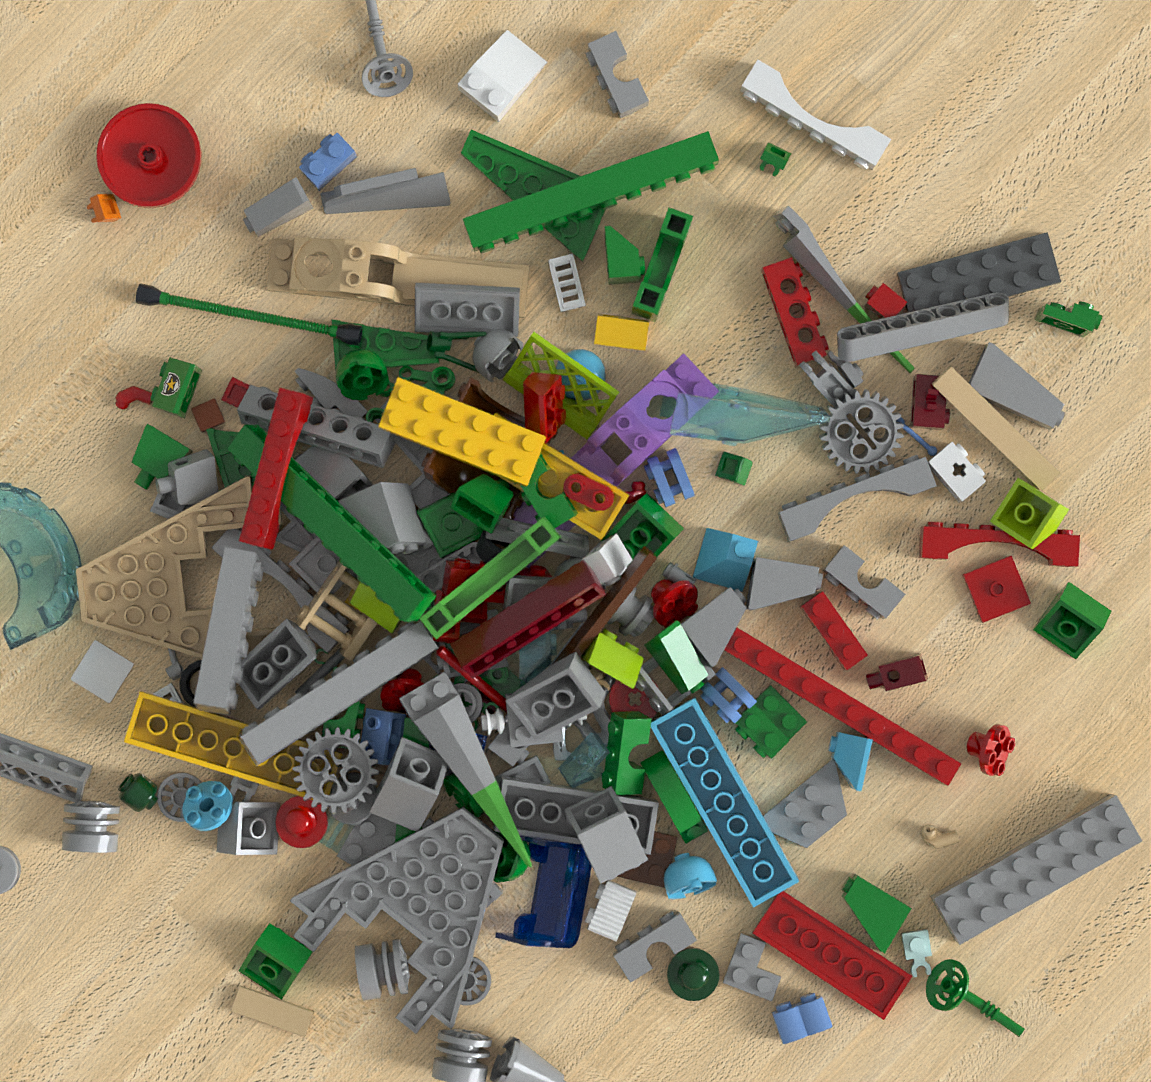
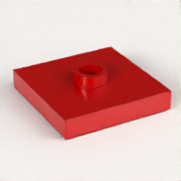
[963,555,1031,623]

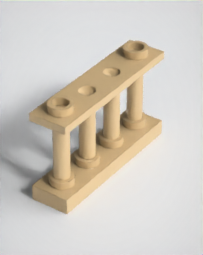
[296,561,377,661]

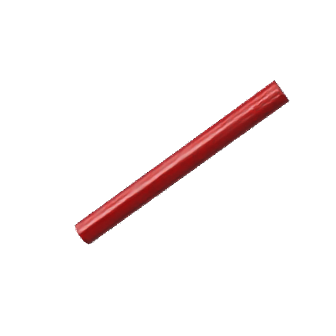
[436,646,507,713]

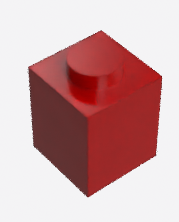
[864,283,907,319]

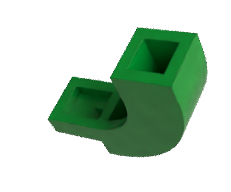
[640,750,708,844]

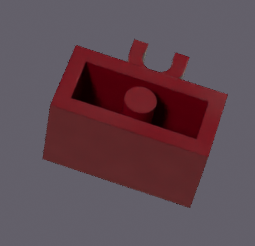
[910,374,950,430]

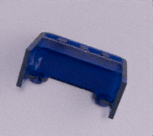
[495,835,592,948]

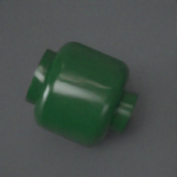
[118,773,158,812]

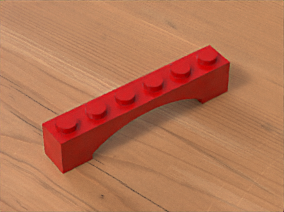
[239,387,314,550]
[919,522,1080,567]

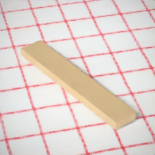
[932,366,1060,491]

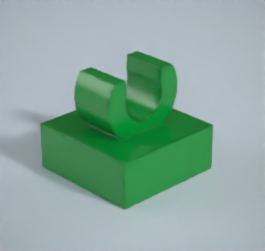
[760,142,792,177]

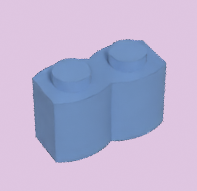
[771,993,833,1044]

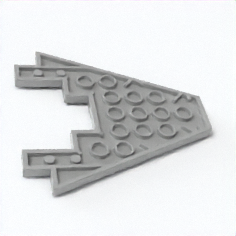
[290,807,505,1034]

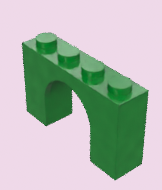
[631,207,693,322]

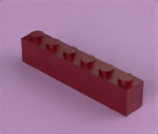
[450,560,606,679]

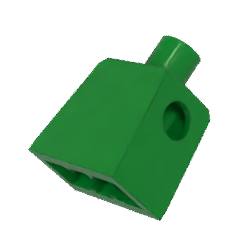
[132,424,193,490]
[450,474,513,534]

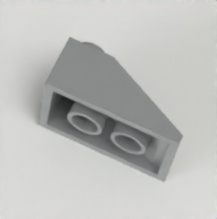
[506,652,605,741]

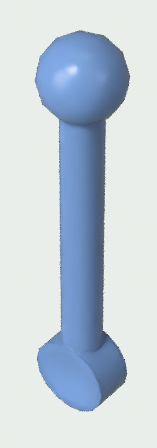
[896,417,937,456]

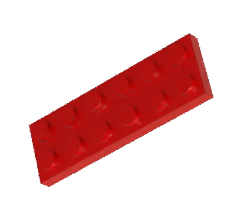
[752,891,912,1020]

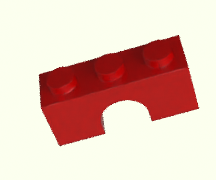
[799,591,868,670]

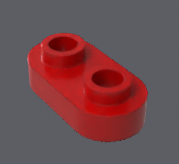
[563,473,614,511]

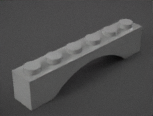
[778,455,937,542]
[211,528,350,653]

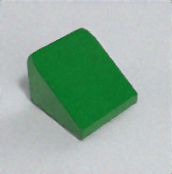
[715,451,753,486]

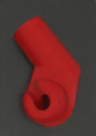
[115,386,152,410]

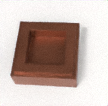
[191,398,226,433]

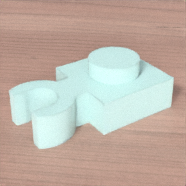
[901,929,932,977]

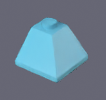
[693,528,758,592]
[828,732,873,792]

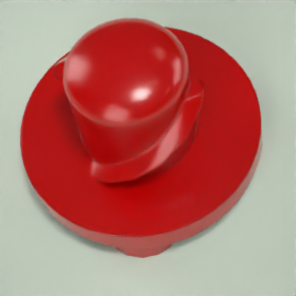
[651,579,698,628]
[380,668,424,713]
[966,724,1015,776]
[276,796,328,848]

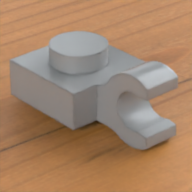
[828,351,864,389]

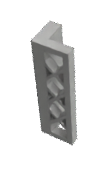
[0,733,93,803]

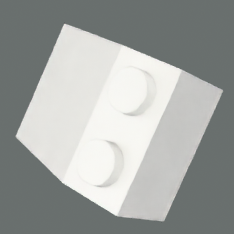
[458,30,547,122]

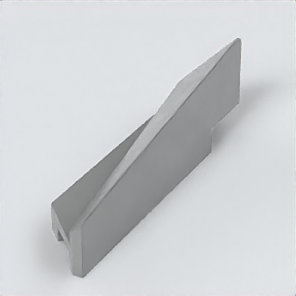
[320,168,451,214]

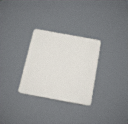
[71,640,134,703]

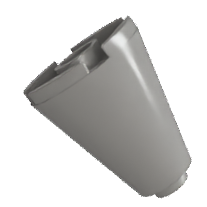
[490,1036,566,1082]

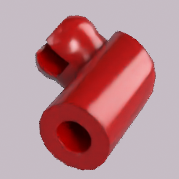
[624,481,647,505]

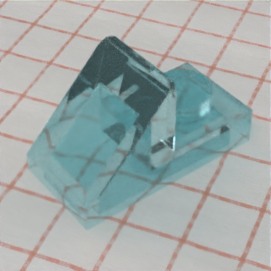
[558,732,610,788]

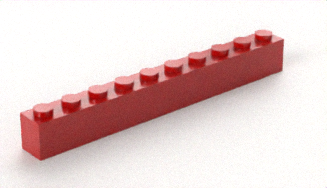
[724,627,962,786]

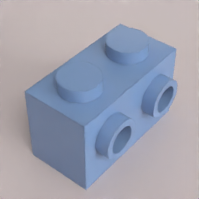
[299,132,357,191]
[360,708,406,765]

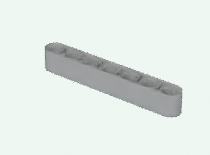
[837,292,1009,362]

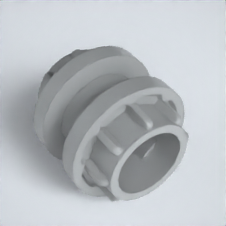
[607,587,654,637]

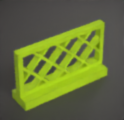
[503,332,620,440]

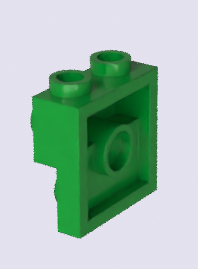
[1035,301,1102,337]
[734,685,807,759]

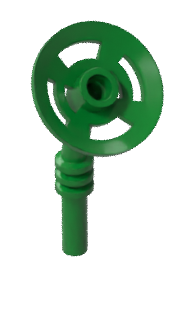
[926,959,1025,1037]

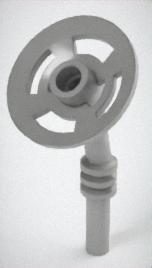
[362,0,413,97]

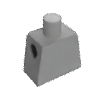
[155,449,218,505]

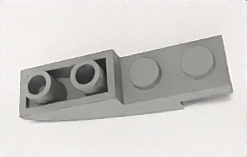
[295,368,368,440]

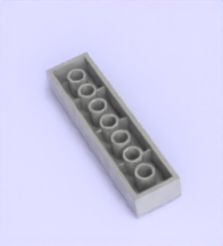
[240,621,438,766]
[930,794,1142,945]

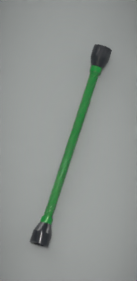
[136,283,363,346]

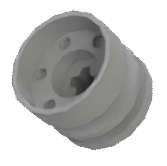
[62,801,120,853]
[355,939,410,1001]
[432,1029,492,1082]

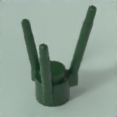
[427,331,487,373]

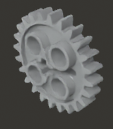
[819,389,904,474]
[293,727,379,814]

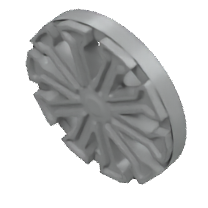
[157,773,202,822]
[460,957,491,1006]

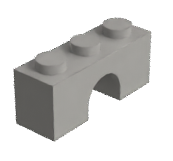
[585,31,649,119]
[823,545,906,620]
[613,911,697,983]

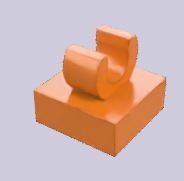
[87,194,121,223]

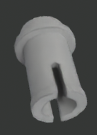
[662,562,696,584]

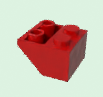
[523,372,566,444]

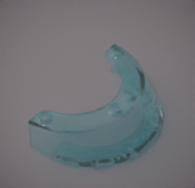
[0,482,82,650]

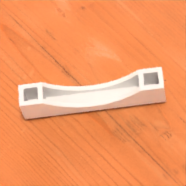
[740,60,891,170]

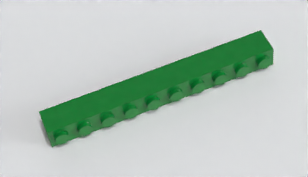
[463,131,719,253]
[228,425,436,622]

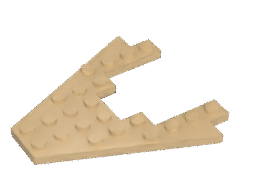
[76,475,282,660]

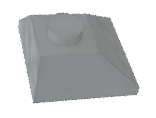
[216,802,280,855]

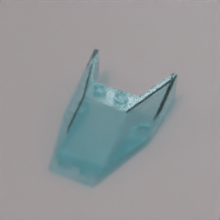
[659,383,830,446]

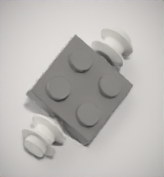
[481,693,587,747]

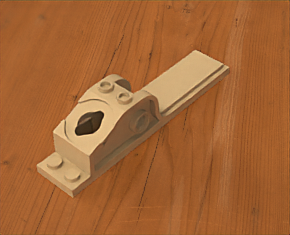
[267,237,530,318]

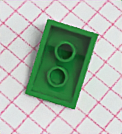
[599,493,684,576]

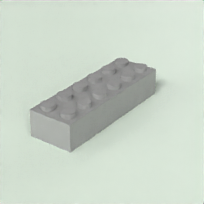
[194,547,264,716]
[493,776,659,855]

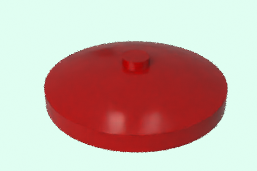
[97,103,202,208]

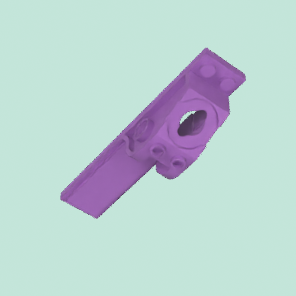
[513,353,719,568]

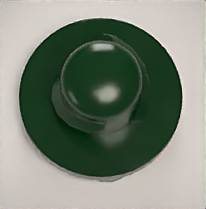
[667,948,719,1001]

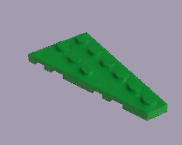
[461,129,606,262]

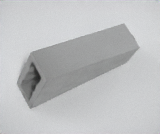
[969,342,1065,430]

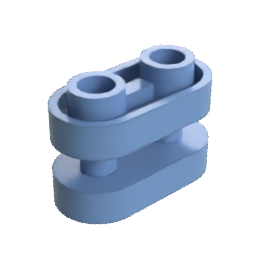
[644,448,695,507]
[700,667,757,724]

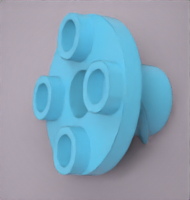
[182,781,233,831]

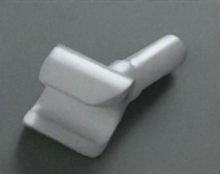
[166,648,184,680]

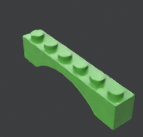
[420,517,561,639]

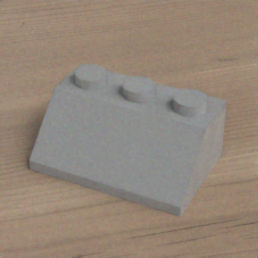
[239,618,317,710]

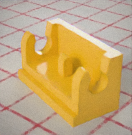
[594,313,649,351]

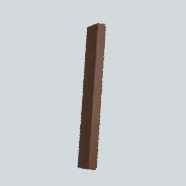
[552,546,657,664]

